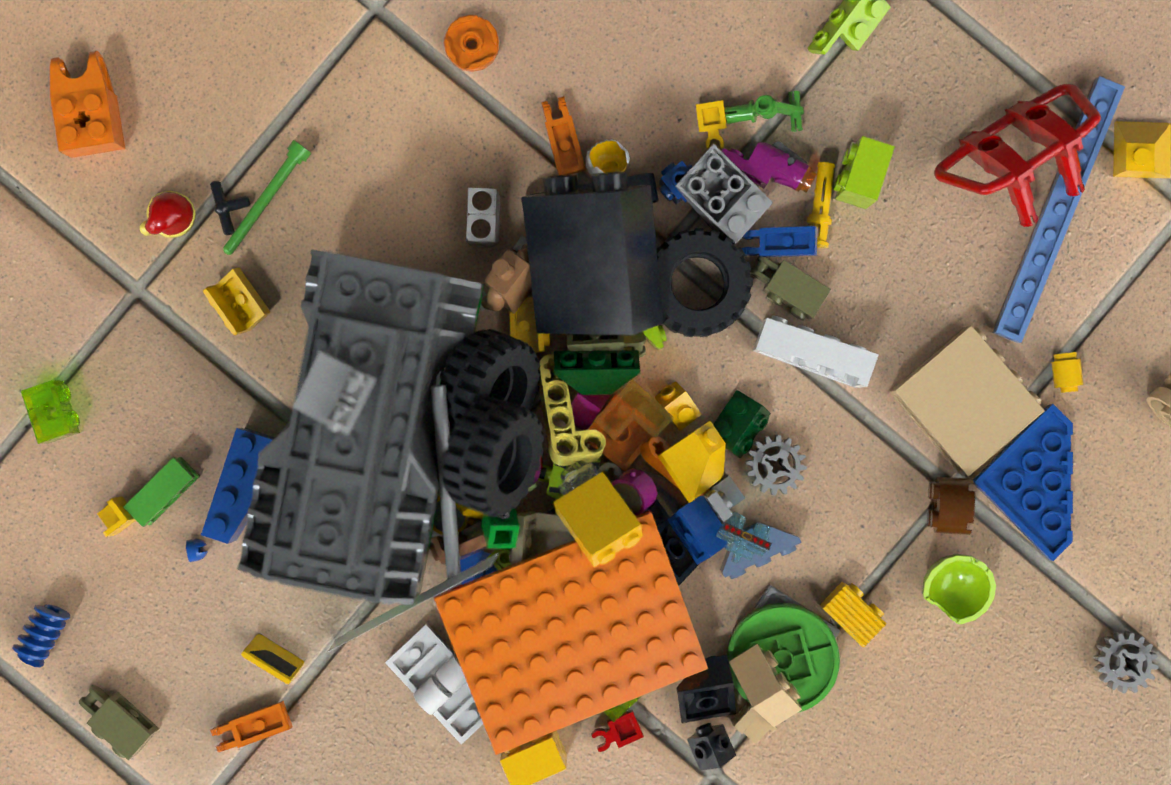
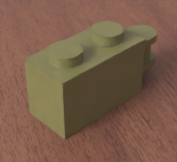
[750,256,831,321]
[567,332,646,358]
[79,685,160,760]

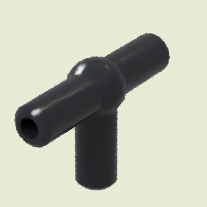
[210,181,251,235]

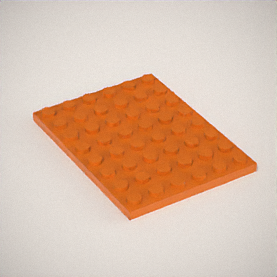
[434,511,708,755]

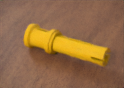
[807,162,835,248]

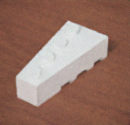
[752,315,879,388]

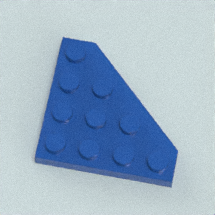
[973,404,1073,561]

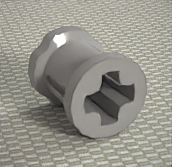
[597,462,622,484]

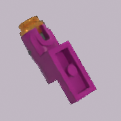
[721,141,817,193]

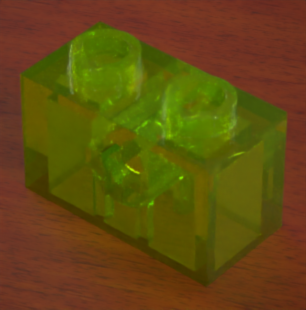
[21,380,80,444]

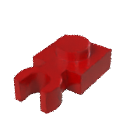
[591,709,644,752]

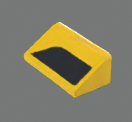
[241,634,304,684]

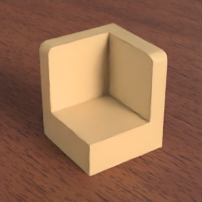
[731,702,777,743]

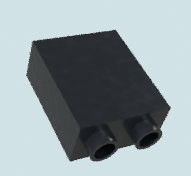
[522,171,663,335]

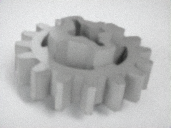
[745,435,807,496]
[1093,631,1159,694]

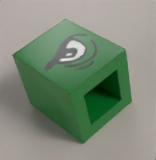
[482,508,520,549]

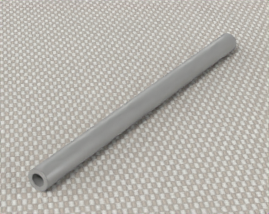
[431,385,462,590]

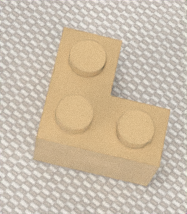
[729,644,802,727]

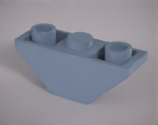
[720,522,802,579]

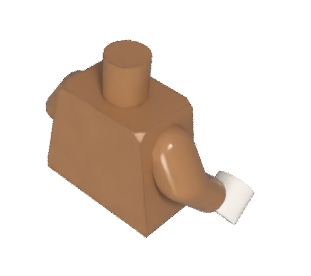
[480,235,532,314]

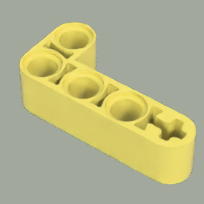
[538,354,606,466]

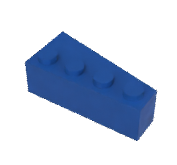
[201,428,275,544]

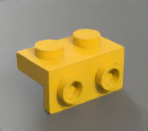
[203,267,271,335]
[509,297,550,353]

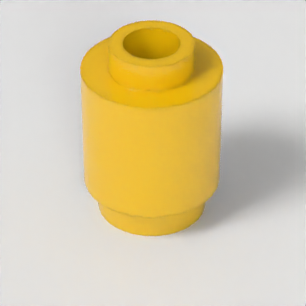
[1051,352,1083,393]

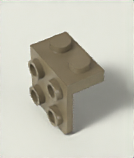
[509,511,575,565]

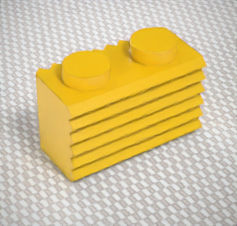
[819,582,887,648]

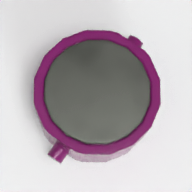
[612,469,657,516]

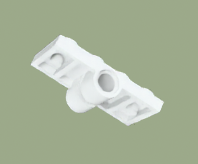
[385,623,483,745]

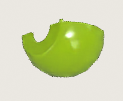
[922,554,996,624]

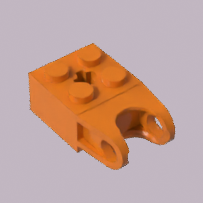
[50,51,126,158]

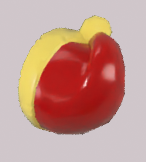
[140,191,196,238]

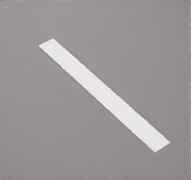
[328,553,498,652]

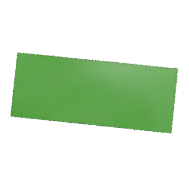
[123,457,201,527]

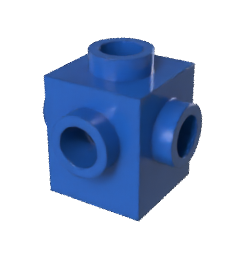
[659,161,692,205]

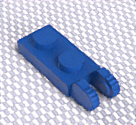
[741,226,817,257]

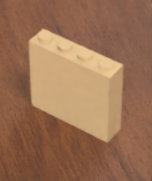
[889,326,1045,477]

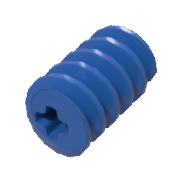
[12,604,70,667]

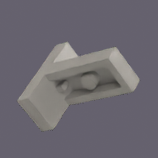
[703,475,745,521]

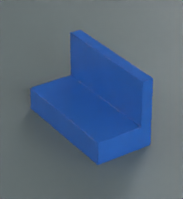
[667,496,733,565]

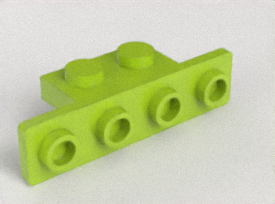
[808,0,891,55]

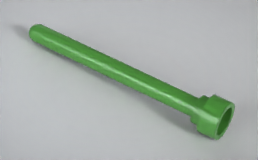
[223,140,312,255]

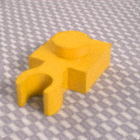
[696,100,727,150]

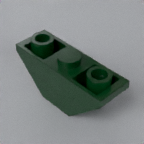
[554,350,640,395]

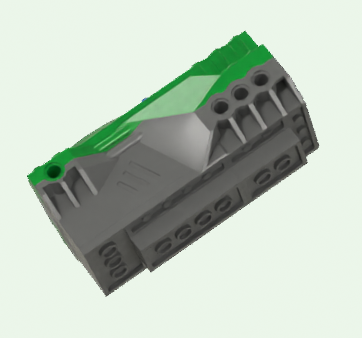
[237,249,485,605]

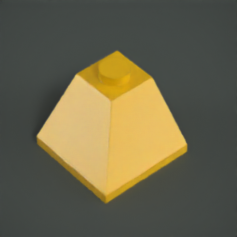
[1113,121,1171,179]
[658,421,726,503]

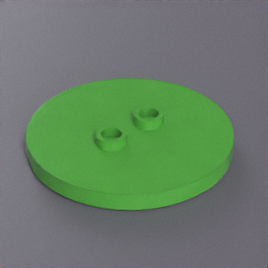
[727,603,840,713]

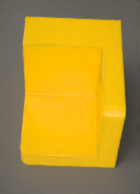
[97,496,136,537]

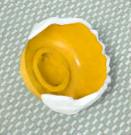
[586,139,630,175]

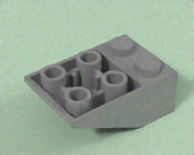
[675,144,773,244]

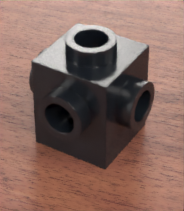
[687,723,736,771]

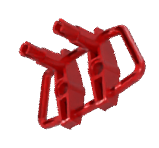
[934,84,1101,227]

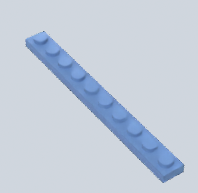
[993,76,1125,343]

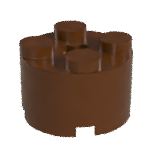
[927,477,975,535]

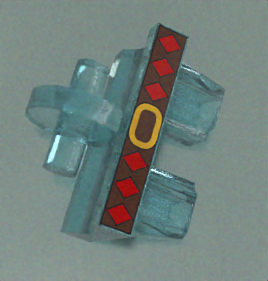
[716,512,772,563]

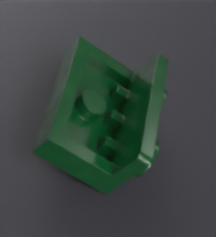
[713,390,771,458]

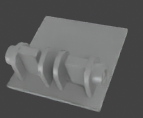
[293,351,376,435]

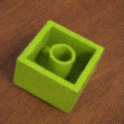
[833,136,895,209]

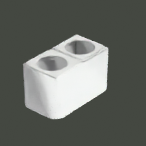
[466,188,501,248]

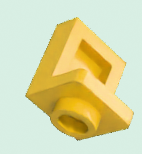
[655,381,702,431]

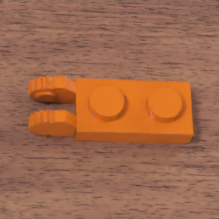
[541,96,586,175]
[210,701,293,752]

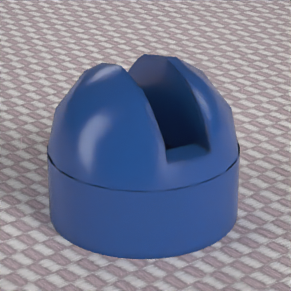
[186,539,208,562]

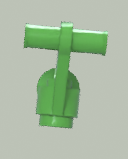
[725,91,804,132]

